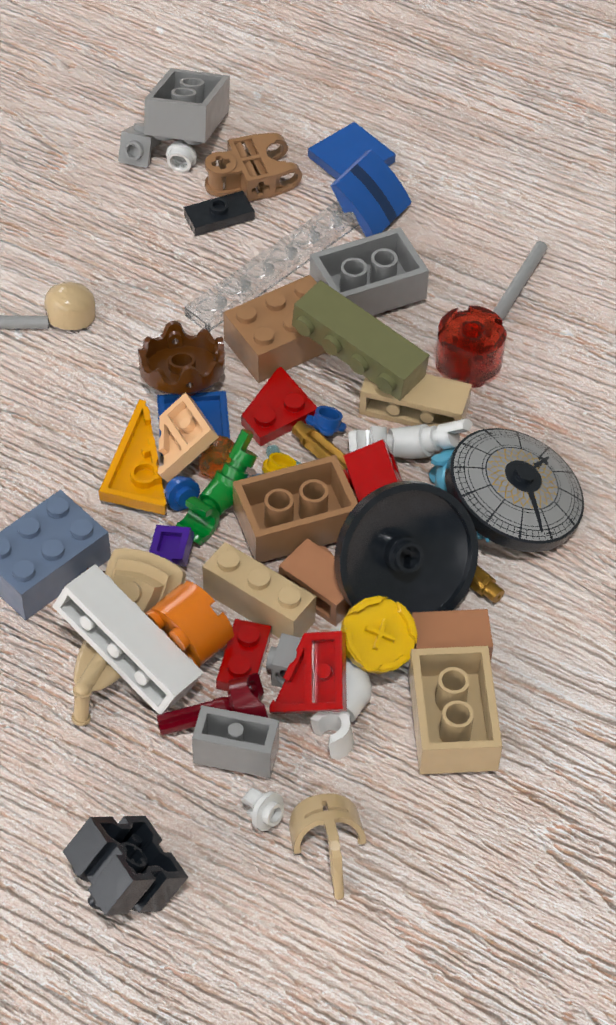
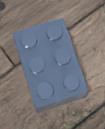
[0,489,111,621]

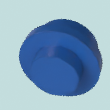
[165,476,200,511]

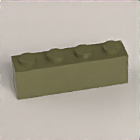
[292,280,430,401]

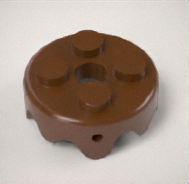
[138,321,225,396]

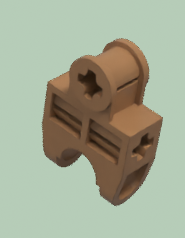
[205,133,302,202]

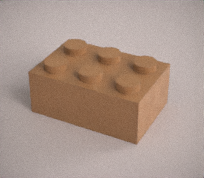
[223,275,326,383]
[233,455,358,563]

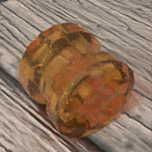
[199,435,234,479]

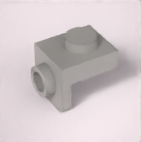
[118,122,161,168]

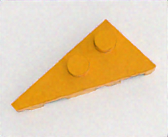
[99,399,167,515]

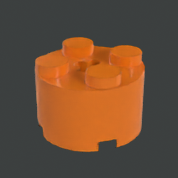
[145,581,234,668]

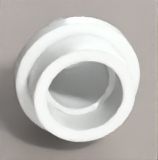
[166,139,197,172]

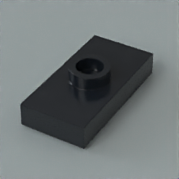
[183,191,255,236]

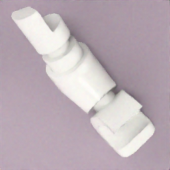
[348,418,473,459]
[310,655,372,760]

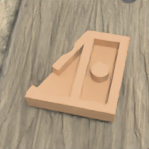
[158,392,219,482]

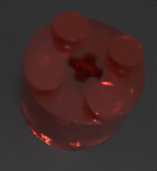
[435,306,507,388]

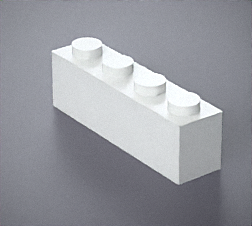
[52,564,204,714]

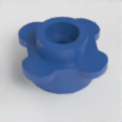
[305,406,347,437]

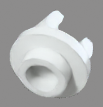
[241,788,284,831]

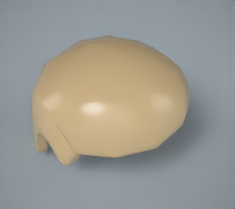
[44,281,95,330]

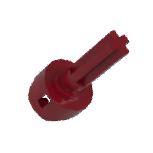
[157,673,269,735]

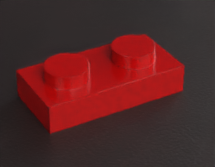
[216,619,272,691]

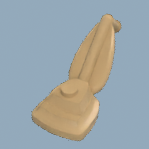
[71,548,186,726]

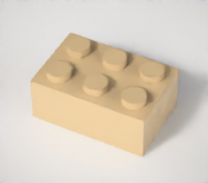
[408,646,503,775]

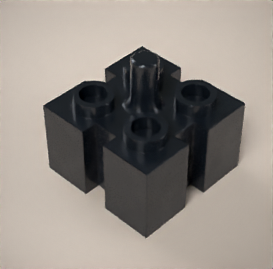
[63,816,188,916]

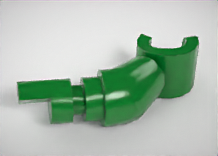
[175,429,258,545]

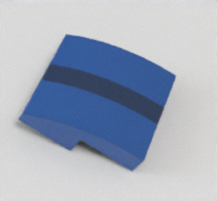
[330,150,412,237]

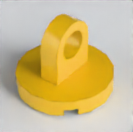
[341,596,418,674]

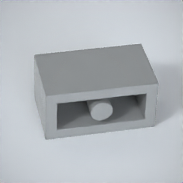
[192,705,279,778]

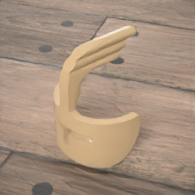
[289,793,366,900]

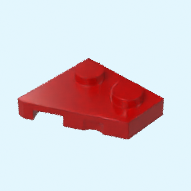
[241,367,317,447]
[269,631,347,714]

